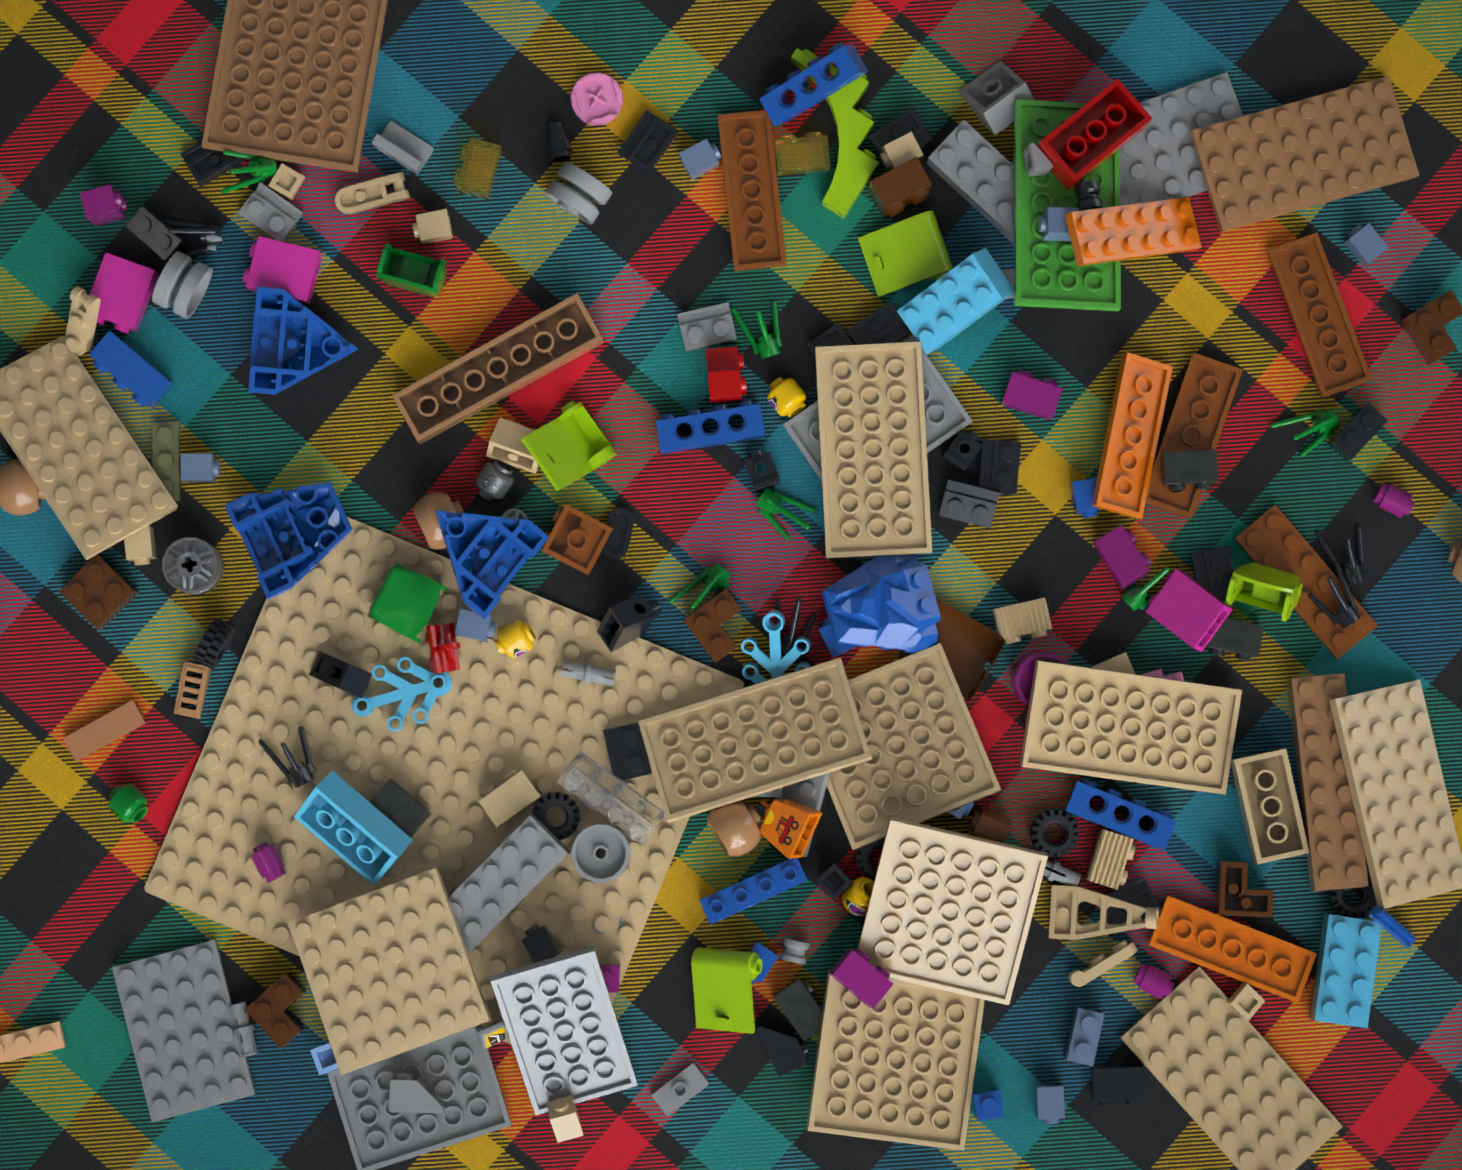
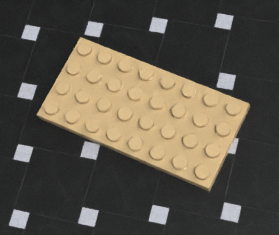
[0,336,178,560]
[815,342,932,559]
[638,658,872,823]
[1020,660,1242,795]
[1329,680,1462,909]
[1120,966,1343,1170]

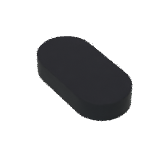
[603,507,634,560]

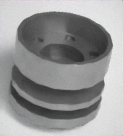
[162,537,224,595]

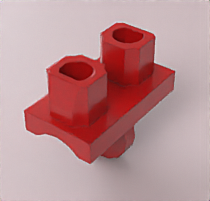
[425,623,461,674]

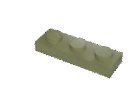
[152,422,181,502]

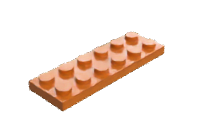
[1065,197,1202,267]
[1091,352,1173,519]
[1148,895,1317,1003]

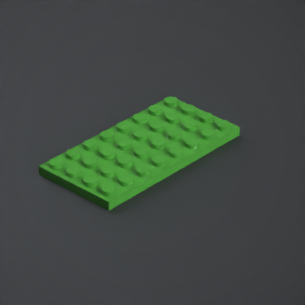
[1014,99,1121,311]

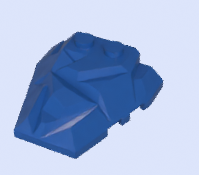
[224,482,353,600]
[821,554,941,653]

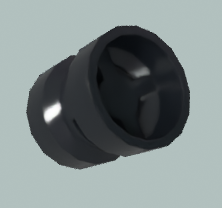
[1074,181,1103,211]

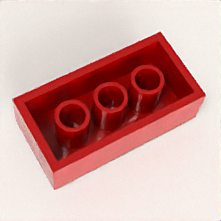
[1037,79,1152,191]

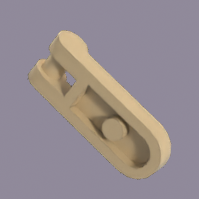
[335,172,410,214]
[65,286,101,356]
[1069,940,1138,987]

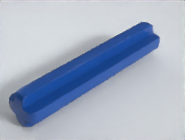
[1369,905,1416,947]

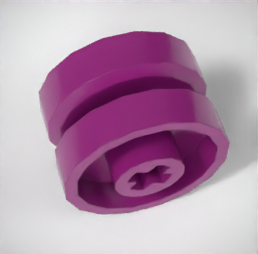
[1011,651,1068,707]

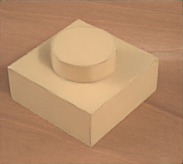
[268,163,305,200]
[1227,982,1265,1021]

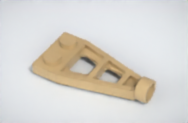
[1049,885,1159,940]

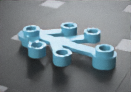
[741,610,811,684]
[352,657,452,732]

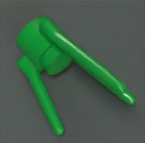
[221,150,276,194]
[731,300,783,359]
[1270,408,1340,457]
[756,488,817,541]
[1121,559,1170,611]
[668,563,731,609]

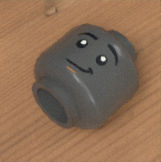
[475,460,514,501]

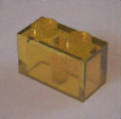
[774,132,830,176]
[454,138,502,200]

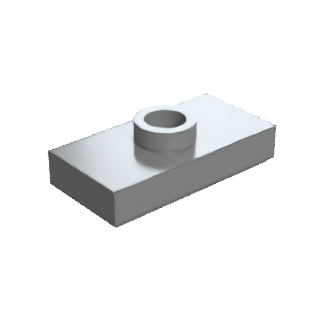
[651,1062,710,1116]

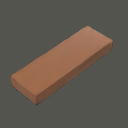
[63,700,147,761]

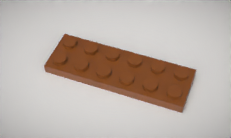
[717,110,787,272]
[1266,232,1373,399]
[1146,352,1243,519]
[1234,505,1378,660]

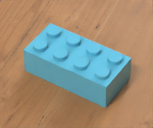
[897,248,1014,355]
[294,771,413,887]
[1309,913,1382,1028]

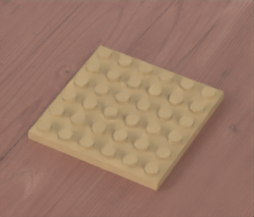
[827,643,1001,850]
[858,817,1048,1005]
[288,868,492,1075]
[806,970,985,1151]

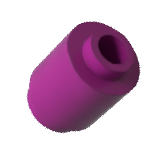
[1373,483,1415,518]
[250,842,286,883]
[1133,963,1175,999]

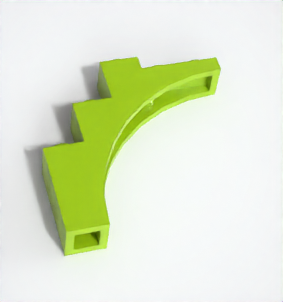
[791,48,879,219]

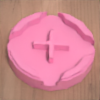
[571,72,623,126]

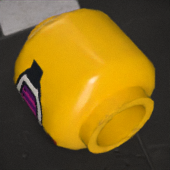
[767,377,806,418]
[495,619,536,658]
[842,877,874,916]

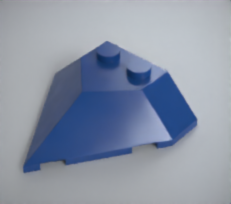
[248,287,358,395]
[435,510,549,619]

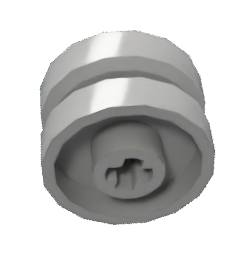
[544,161,612,224]
[152,251,213,320]
[571,824,631,883]

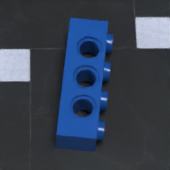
[759,43,868,126]
[656,400,765,455]
[1063,778,1176,851]
[699,858,808,925]

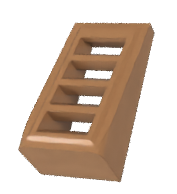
[174,662,212,719]

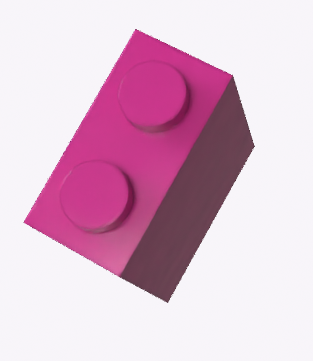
[243,236,323,305]
[89,252,159,334]
[1145,569,1233,652]

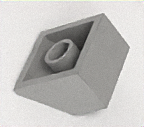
[959,60,1035,135]

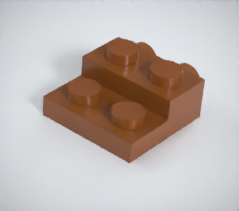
[542,504,613,576]

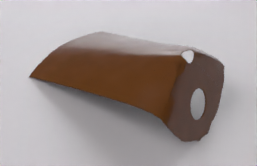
[899,598,1005,699]

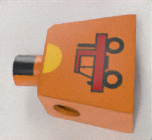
[756,798,822,859]

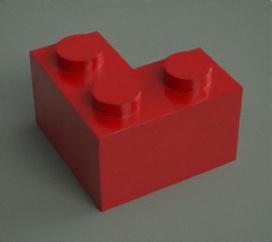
[706,346,747,404]

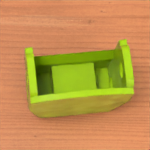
[1226,563,1303,622]

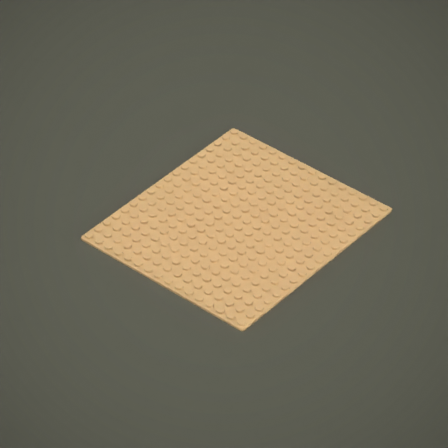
[145,517,744,1045]

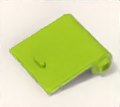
[858,211,953,297]
[521,401,617,491]
[691,947,763,1034]

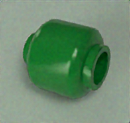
[108,784,148,823]

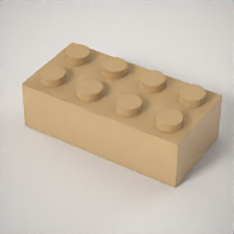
[1231,749,1310,864]

